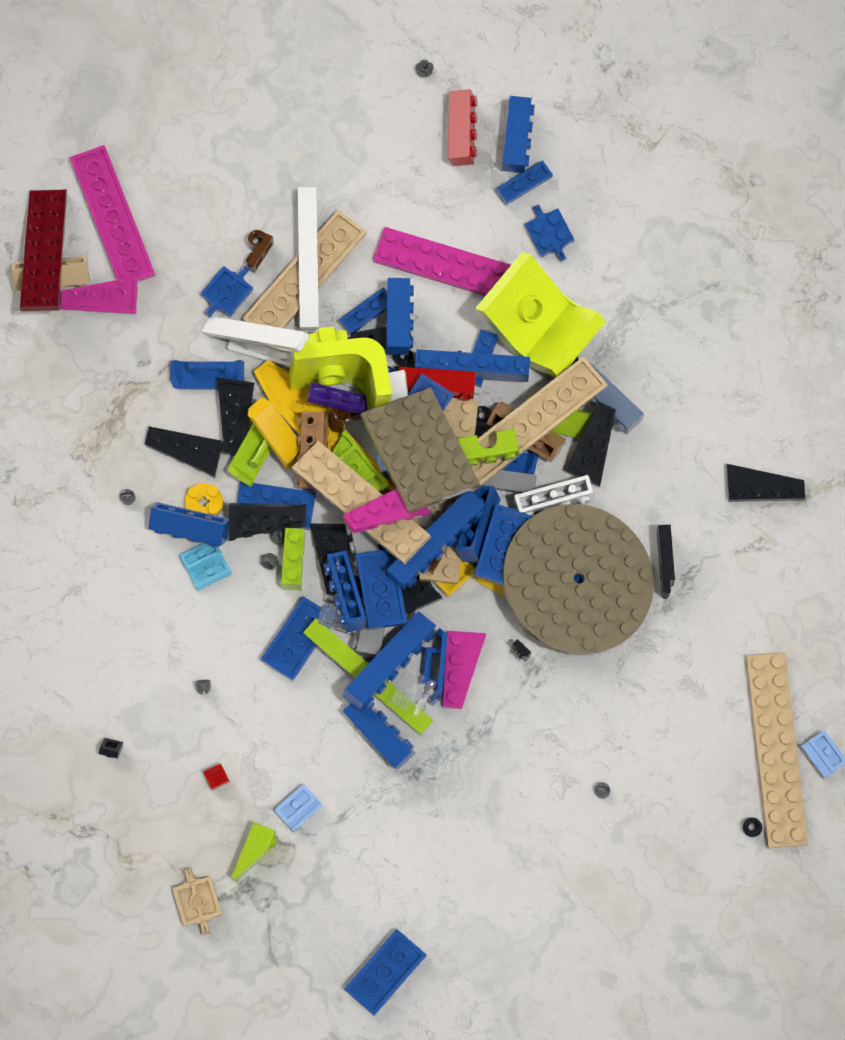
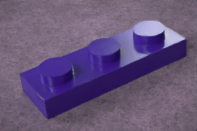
[307,382,366,414]

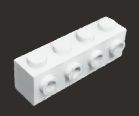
[514,475,593,517]

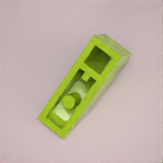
[231,822,278,882]

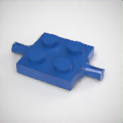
[525,204,575,262]
[201,265,254,318]

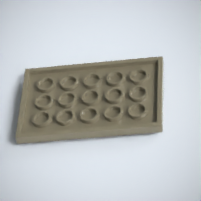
[360,387,480,514]

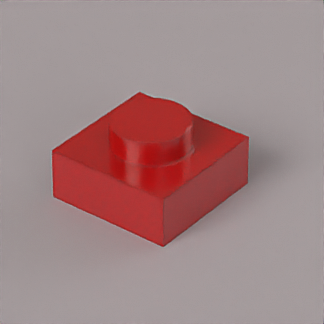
[203,764,230,790]

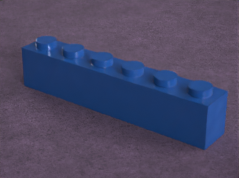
[415,349,530,382]
[387,491,485,590]
[342,611,436,712]

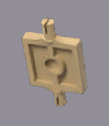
[172,868,222,935]

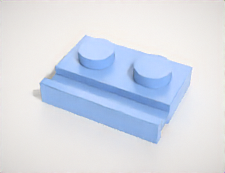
[801,730,845,779]
[274,784,323,832]

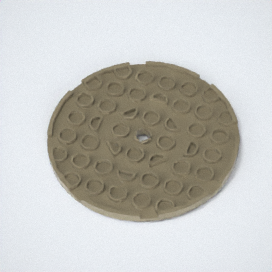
[502,504,654,655]

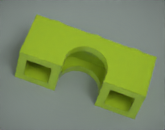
[458,429,519,467]
[281,528,305,591]

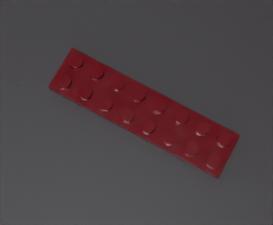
[20,189,68,312]

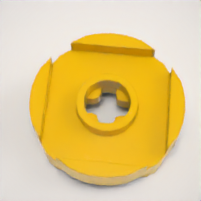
[185,483,224,516]

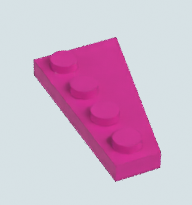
[61,276,139,314]
[343,489,430,533]
[443,631,487,709]

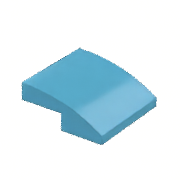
[180,543,232,591]

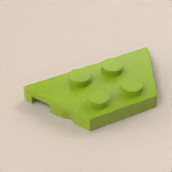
[333,430,390,491]

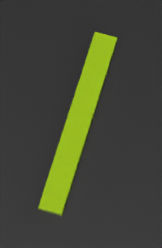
[303,619,433,736]

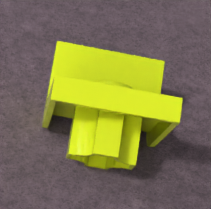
[475,252,606,377]
[289,326,392,410]

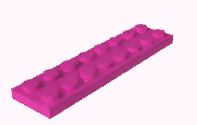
[70,145,156,282]
[373,227,511,296]

